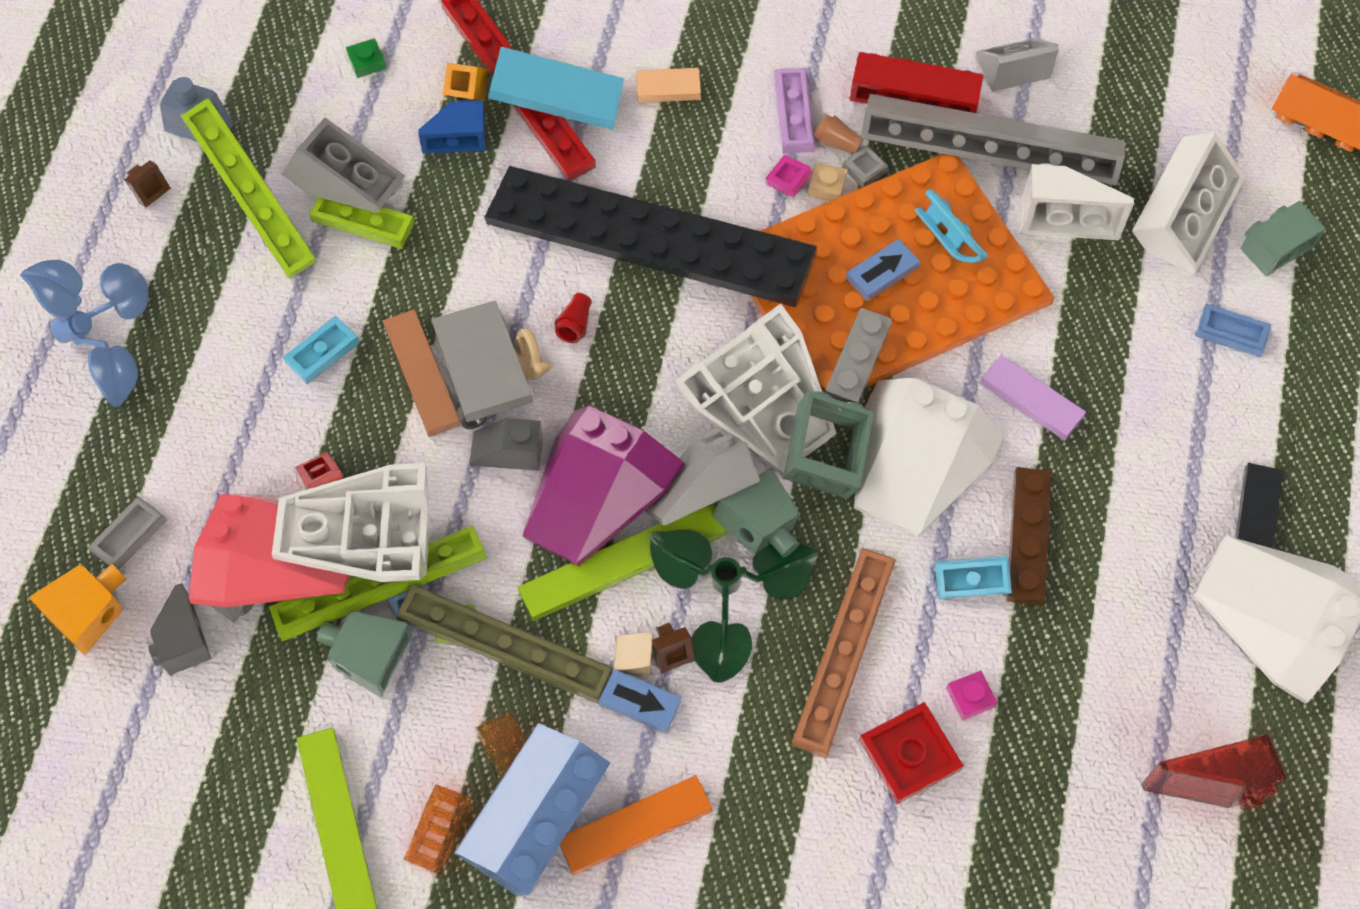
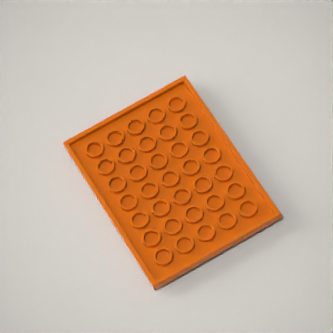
[751,153,1055,393]

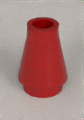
[554,293,592,343]

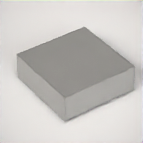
[842,145,888,187]

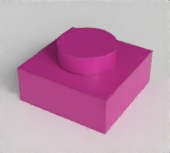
[766,155,812,198]
[946,670,998,721]

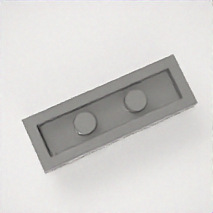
[825,308,892,403]

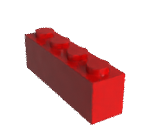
[849,51,984,113]

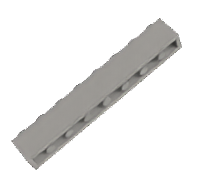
[861,94,1125,186]

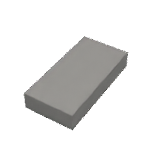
[88,496,167,570]

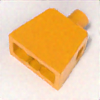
[29,564,127,655]

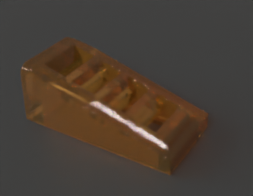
[404,784,472,875]

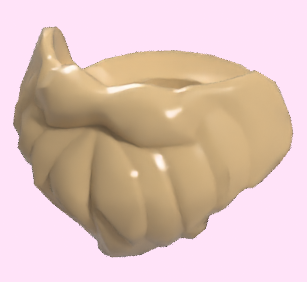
[514,328,553,380]

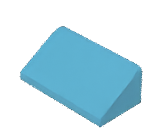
[935,555,1012,599]

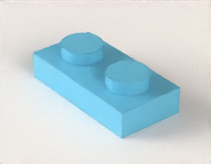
[283,316,359,385]

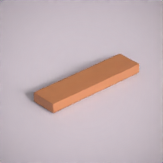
[382,310,461,437]

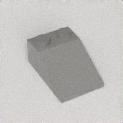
[281,117,405,213]
[645,428,760,526]

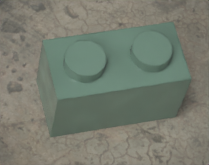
[1240,201,1326,277]

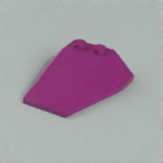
[522,406,685,566]

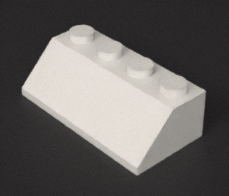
[1132,132,1245,273]

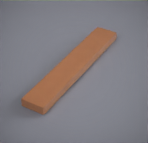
[791,548,896,758]

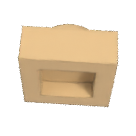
[808,162,847,201]

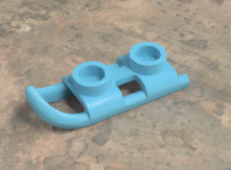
[915,189,988,263]

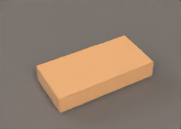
[636,68,701,103]

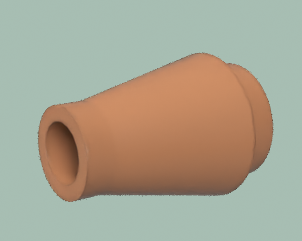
[814,114,863,154]

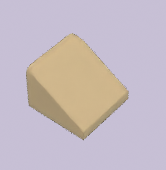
[614,632,654,675]

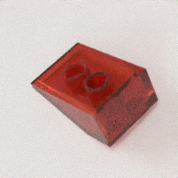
[1141,734,1286,810]

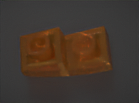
[475,712,526,779]

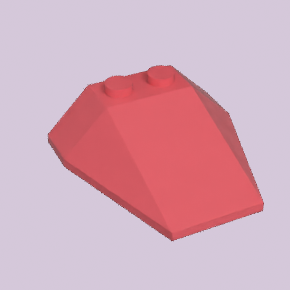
[189,494,351,608]

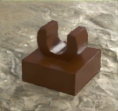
[124,160,171,208]
[651,623,695,674]

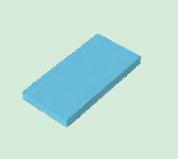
[488,47,624,130]

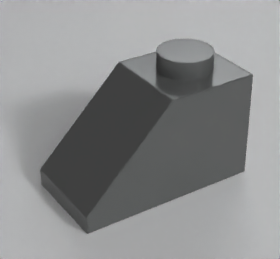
[469,418,543,471]
[148,583,212,675]

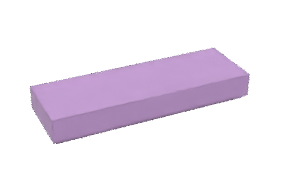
[774,68,815,154]
[980,355,1086,441]

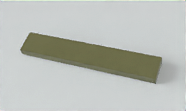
[396,584,614,704]

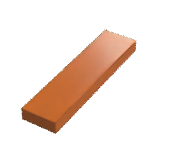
[560,775,712,876]

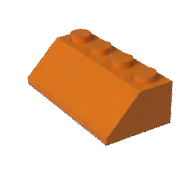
[1272,71,1360,152]

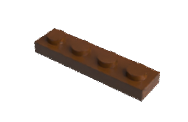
[1006,467,1052,606]

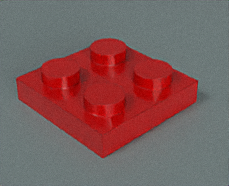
[859,702,964,805]

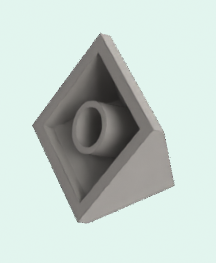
[976,38,1059,92]

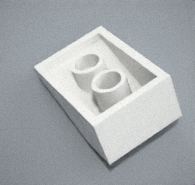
[1021,163,1134,240]

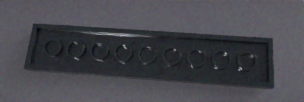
[484,166,817,307]

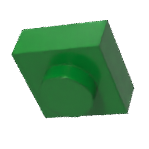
[345,38,387,78]

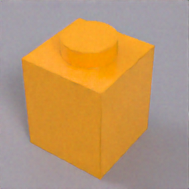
[443,63,489,101]

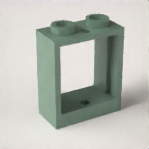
[782,391,874,499]

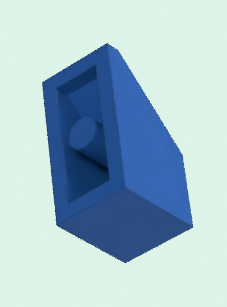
[418,100,486,154]

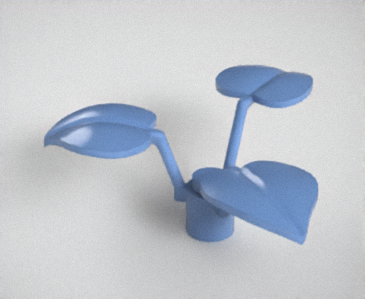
[20,260,149,408]

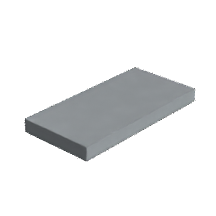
[431,300,533,423]

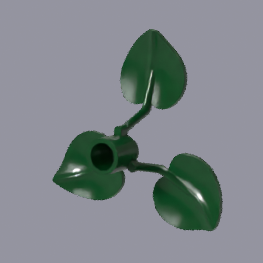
[650,530,818,683]

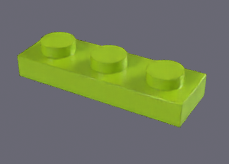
[309,197,415,249]

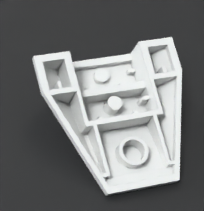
[673,304,837,474]
[854,378,1005,537]
[272,463,430,582]
[1193,536,1360,704]

